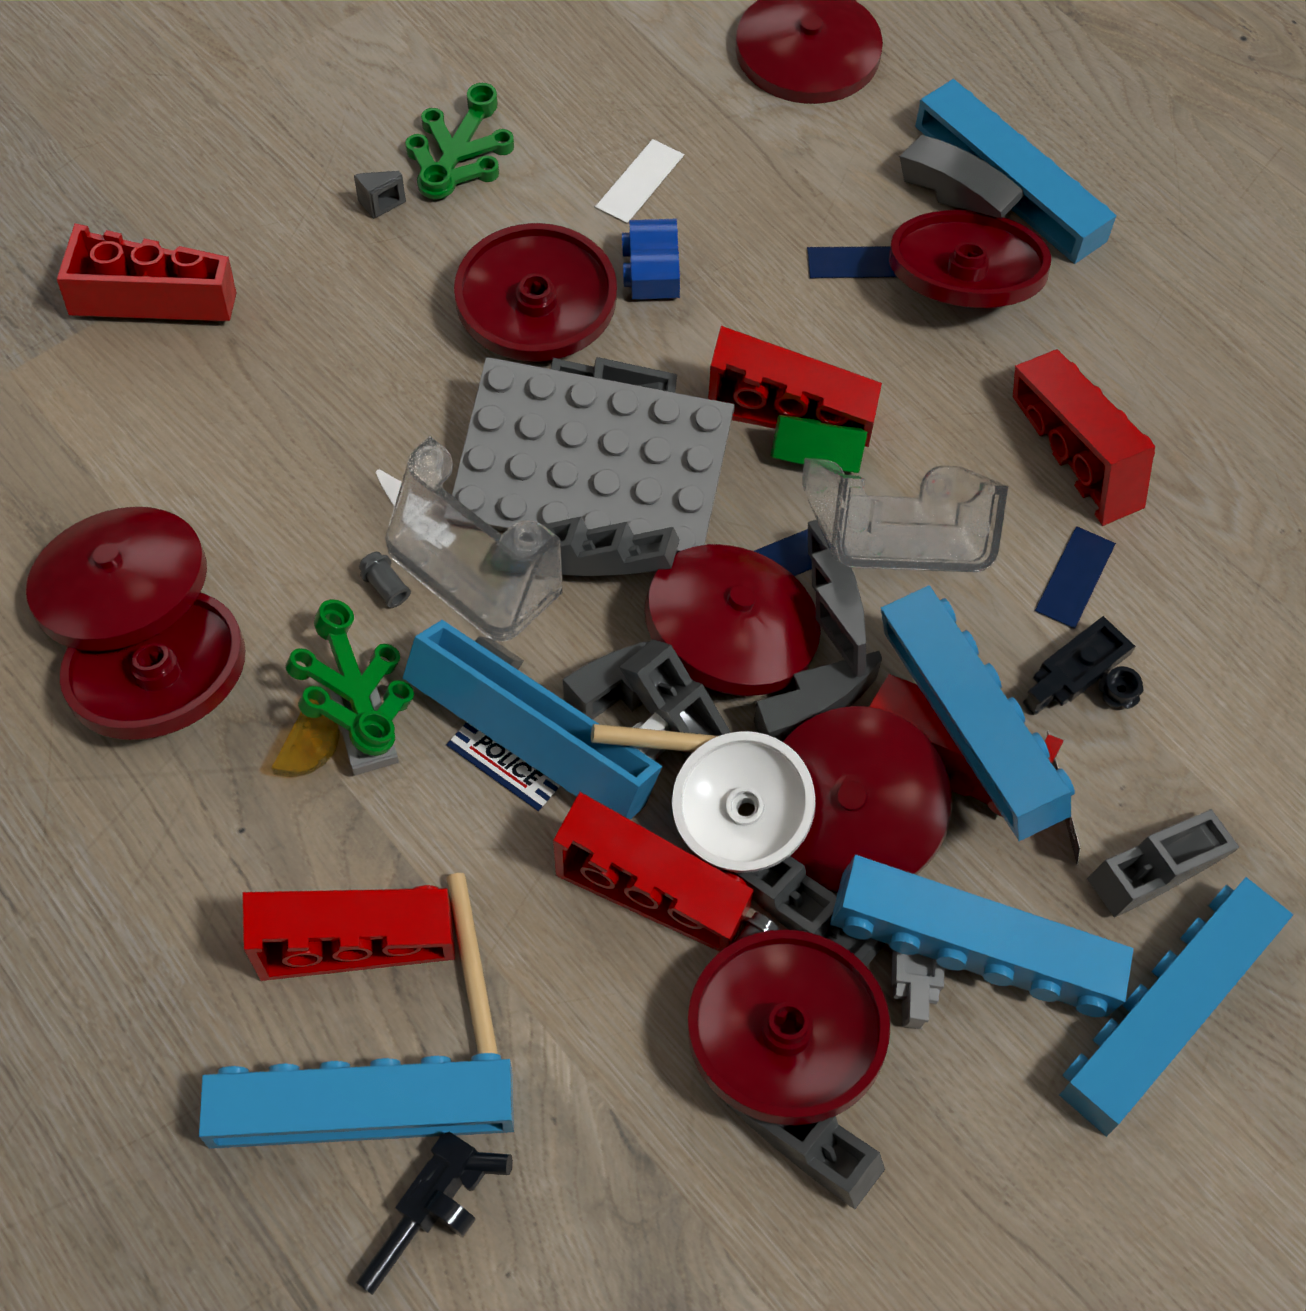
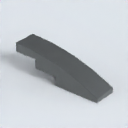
[494,516,680,576]
[808,517,866,678]
[718,856,885,966]

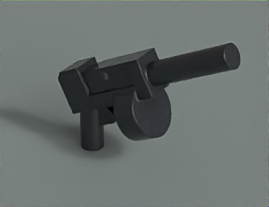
[356,1132,513,1295]

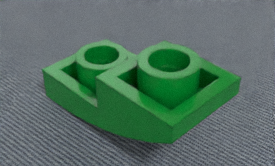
[770,415,868,473]

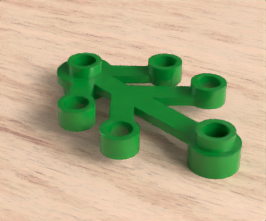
[405,83,514,199]
[285,599,414,756]

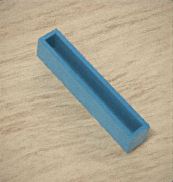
[915,79,1117,264]
[881,585,1075,841]
[403,620,662,819]
[830,855,1134,1017]
[1059,877,1294,1137]
[199,1053,514,1149]

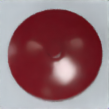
[736,0,883,104]
[889,210,1051,308]
[454,223,617,361]
[26,507,207,651]
[644,544,821,696]
[60,592,246,740]
[783,706,952,893]
[688,930,890,1125]

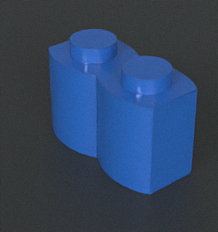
[622,219,680,299]

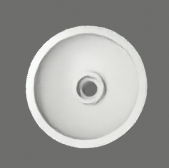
[672,731,816,873]

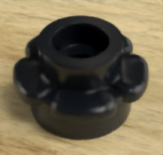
[1099,666,1144,709]

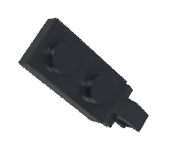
[1023,616,1136,715]

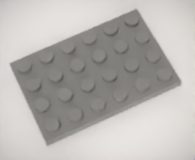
[447,357,734,553]

